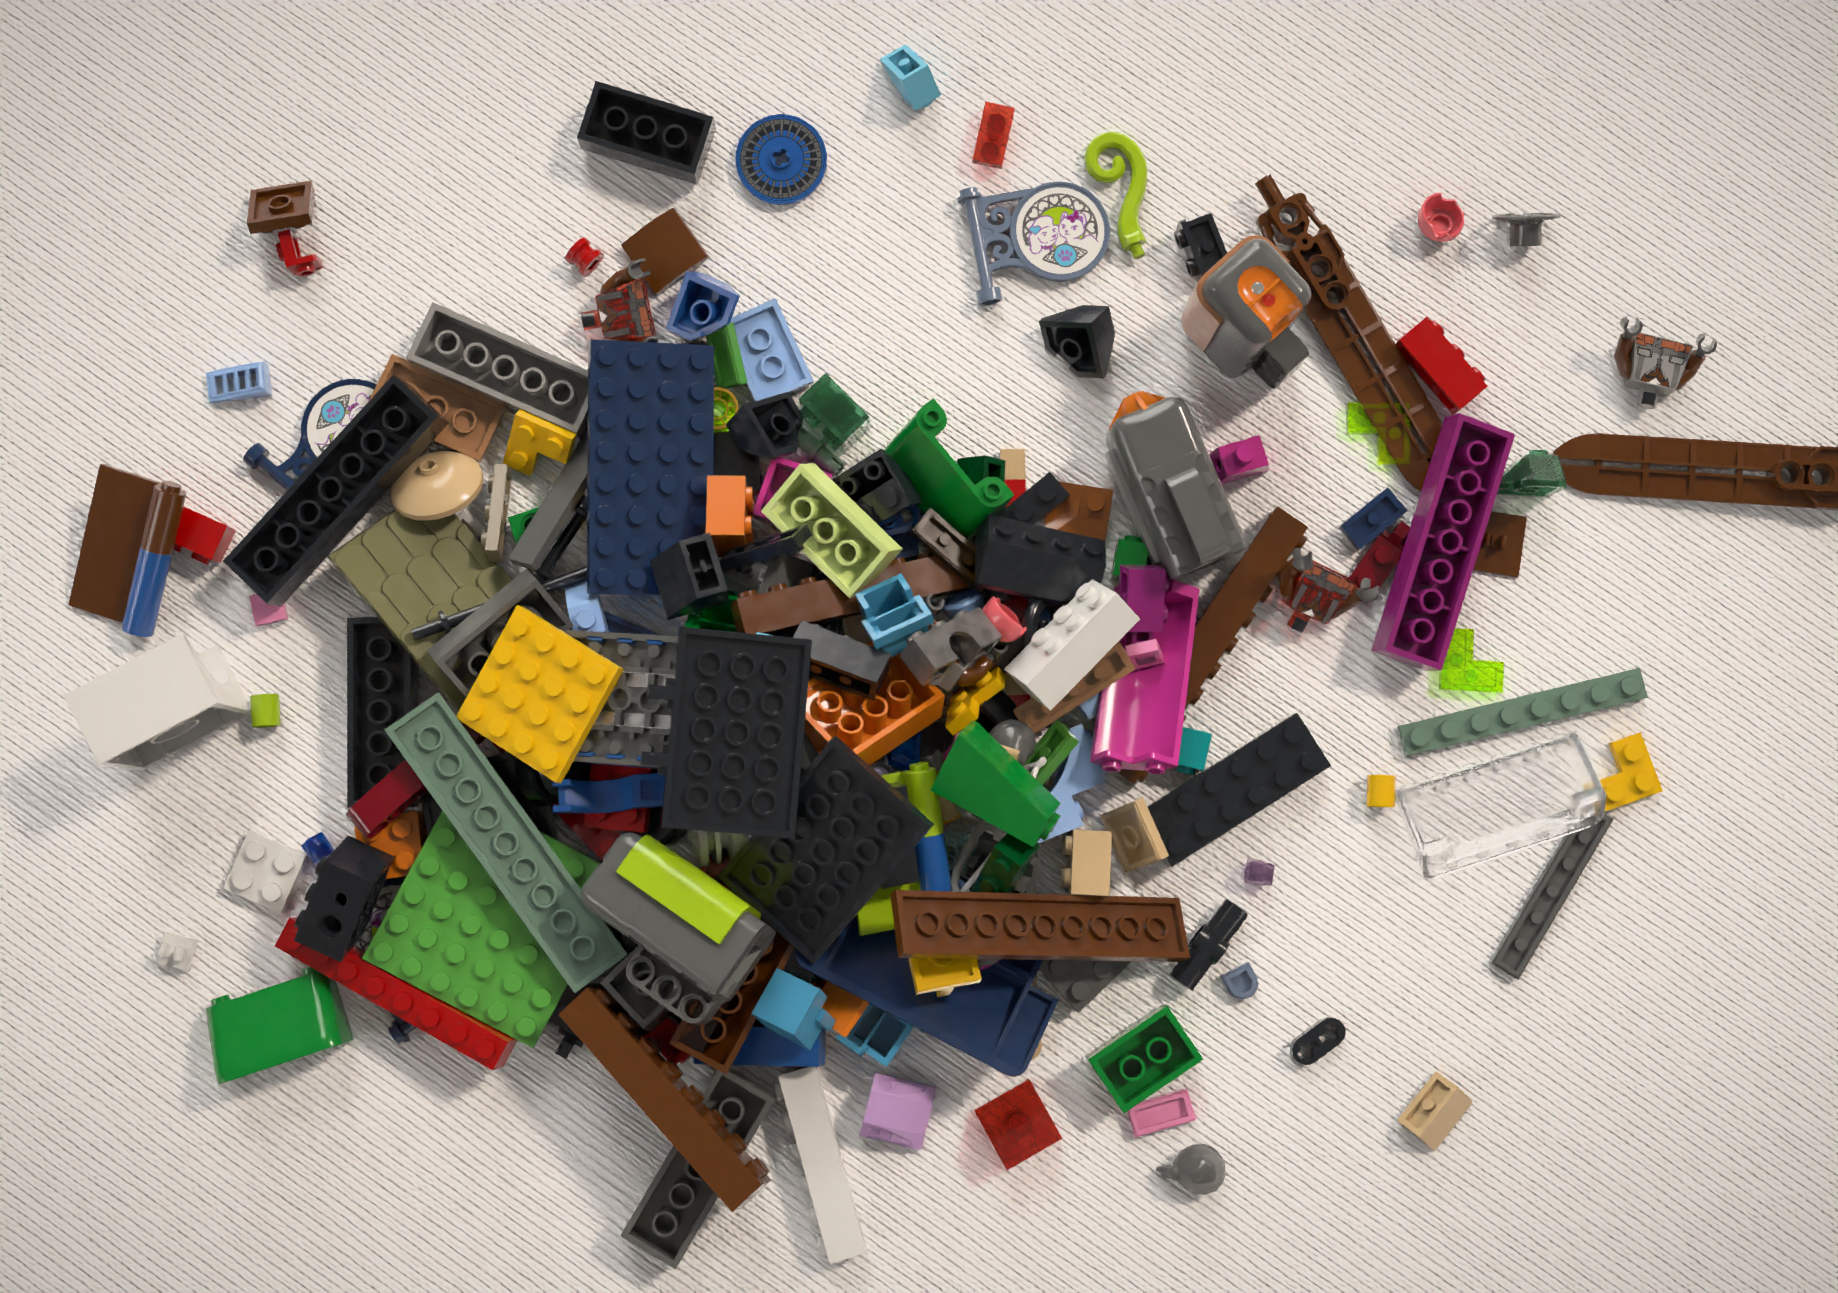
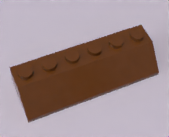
[669,917,795,1074]

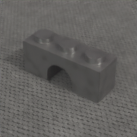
[900,607,1002,686]

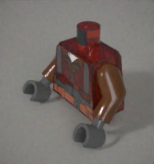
[581,258,664,343]
[1279,548,1379,633]

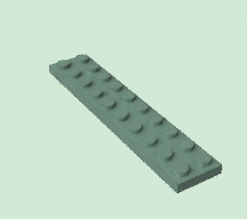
[385,692,628,993]

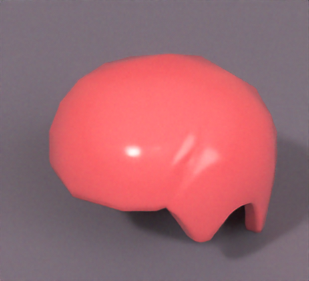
[1418,193,1465,243]
[982,596,1027,642]

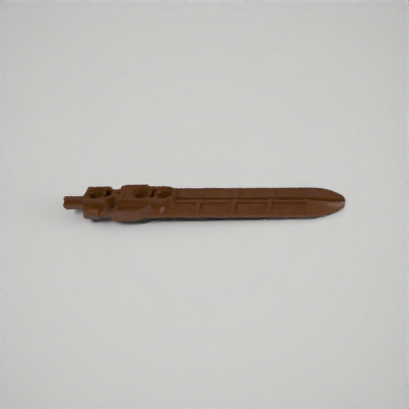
[1255,174,1443,492]
[1551,433,1838,511]

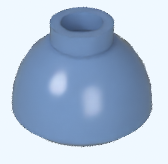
[942,589,984,620]

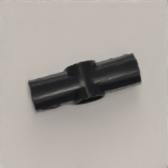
[1170,898,1248,991]

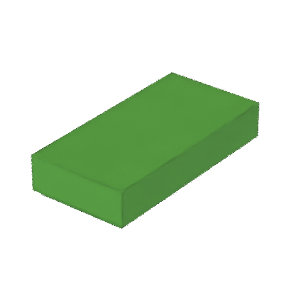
[705,322,747,389]

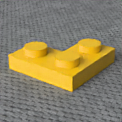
[502,409,577,476]
[945,667,1006,736]
[1590,732,1663,812]

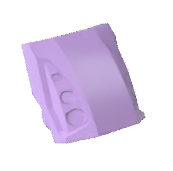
[859,1072,936,1150]

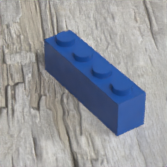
[693,1024,826,1067]

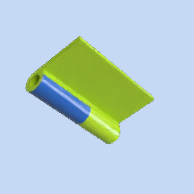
[857,762,952,936]

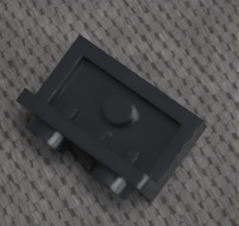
[1174,213,1227,283]

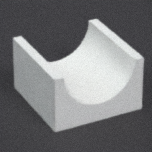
[64,634,251,771]

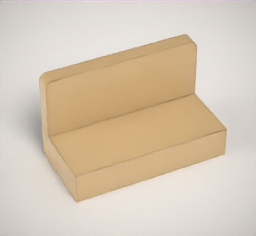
[1397,1071,1473,1151]

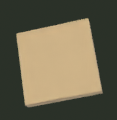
[1100,797,1169,873]

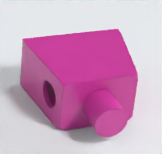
[1209,435,1269,485]

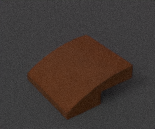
[621,208,709,294]

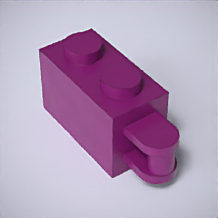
[1119,565,1169,645]

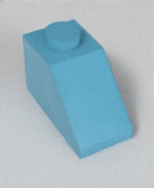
[880,44,941,111]

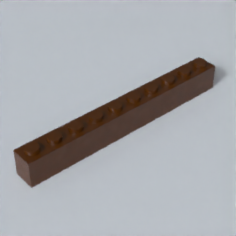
[1112,506,1308,785]

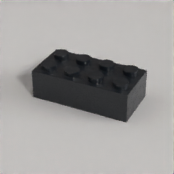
[577,81,716,185]

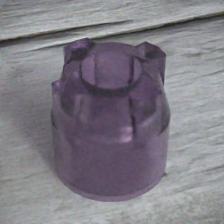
[1244,858,1275,886]

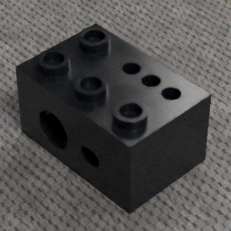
[294,835,395,962]

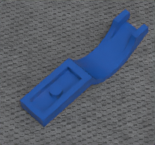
[552,773,665,814]

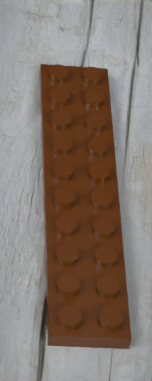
[890,890,1190,962]

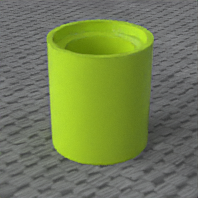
[250,694,281,728]

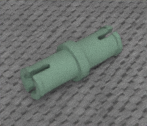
[797,426,846,479]

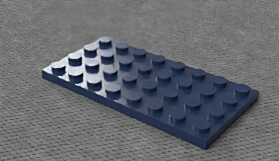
[587,339,714,595]

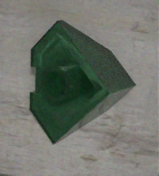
[1497,450,1566,497]

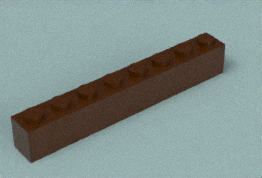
[730,551,973,635]

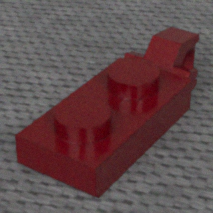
[1346,521,1410,604]

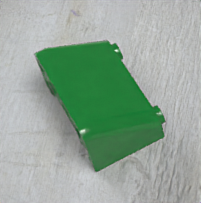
[884,398,1014,540]
[206,967,354,1085]

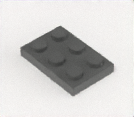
[1038,960,1132,1013]

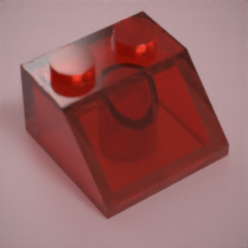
[974,1079,1063,1170]

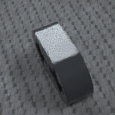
[1290,1017,1346,1065]

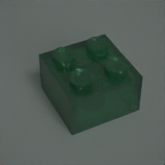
[799,373,870,454]

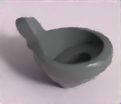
[989,719,1036,766]
[1156,1144,1226,1195]

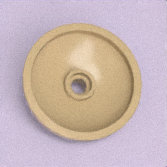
[390,451,484,520]

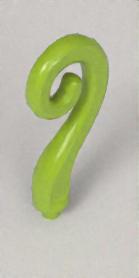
[1084,132,1148,260]

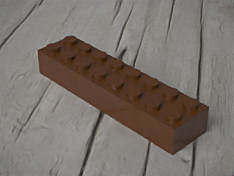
[558,987,772,1212]

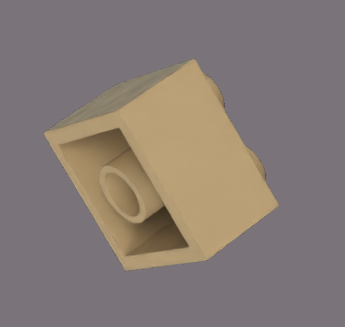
[1061,830,1112,896]

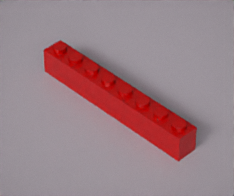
[275,917,518,1071]

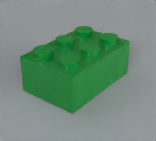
[1085,1003,1204,1113]

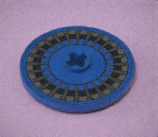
[735,114,827,205]

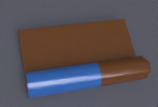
[68,463,187,637]

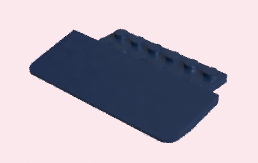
[795,870,1058,1077]

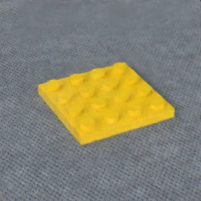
[456,605,624,783]

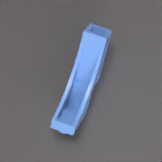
[1037,724,1106,843]

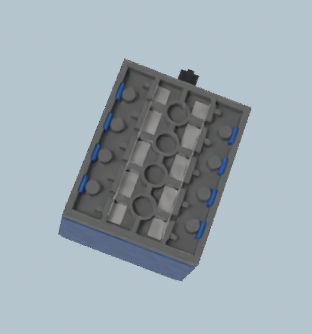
[565,630,678,769]

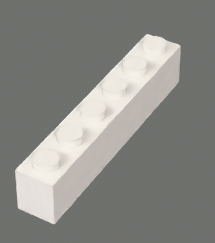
[774,1067,867,1264]

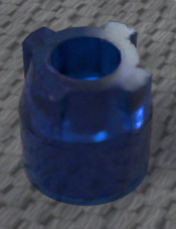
[301,832,335,867]

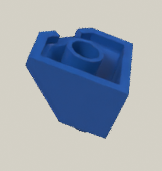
[665,271,740,341]

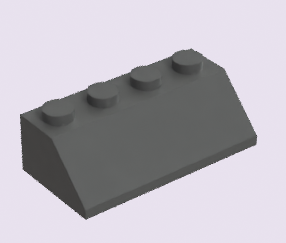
[427,569,574,697]

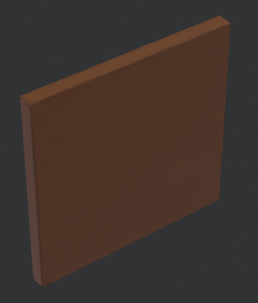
[1473,511,1527,578]

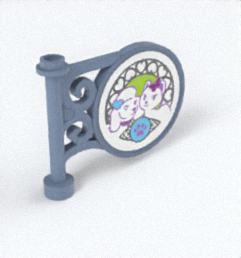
[957,181,1110,306]

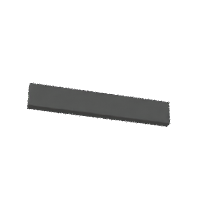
[508,429,588,571]
[1489,803,1614,980]

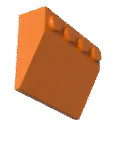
[804,641,945,765]

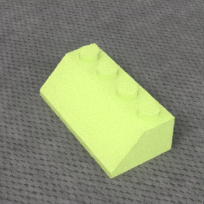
[761,463,902,598]

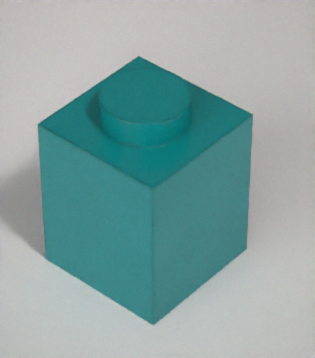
[1176,727,1212,776]

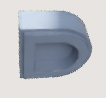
[1220,962,1258,999]

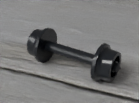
[525,495,587,594]

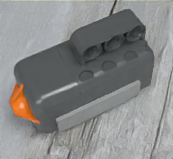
[1105,391,1248,581]

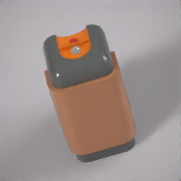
[1181,235,1311,389]

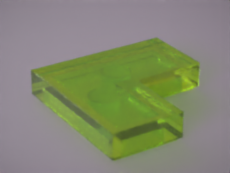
[1346,402,1410,465]
[1439,628,1504,693]

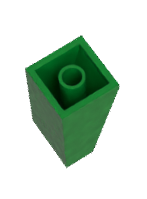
[930,721,1061,847]

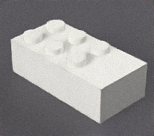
[1004,579,1140,711]

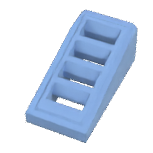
[206,361,272,404]

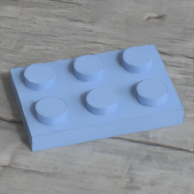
[730,298,814,401]

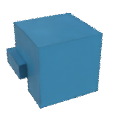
[855,573,934,657]
[751,968,836,1050]
[836,1004,914,1067]

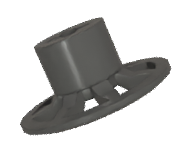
[1492,213,1561,246]

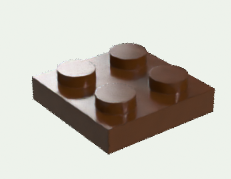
[247,180,315,234]

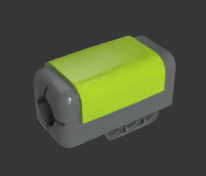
[581,833,776,1026]

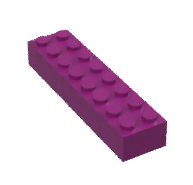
[1371,413,1515,671]

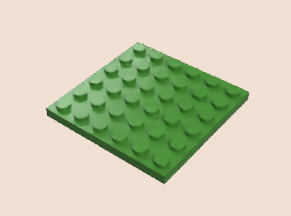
[362,810,601,1048]

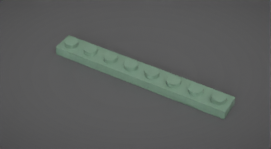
[1397,668,1648,756]

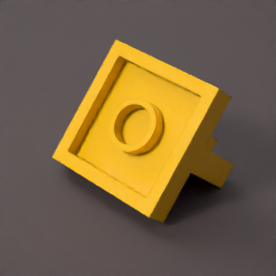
[908,958,982,997]

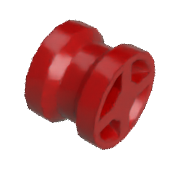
[565,237,604,277]

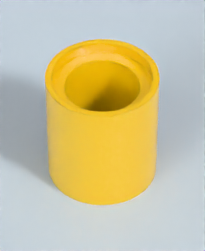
[1366,775,1396,808]

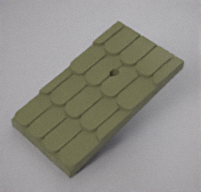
[327,509,512,712]

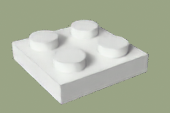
[223,830,309,913]

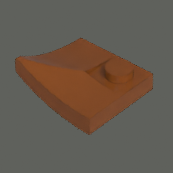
[1044,481,1114,541]

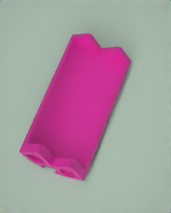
[1090,579,1200,774]

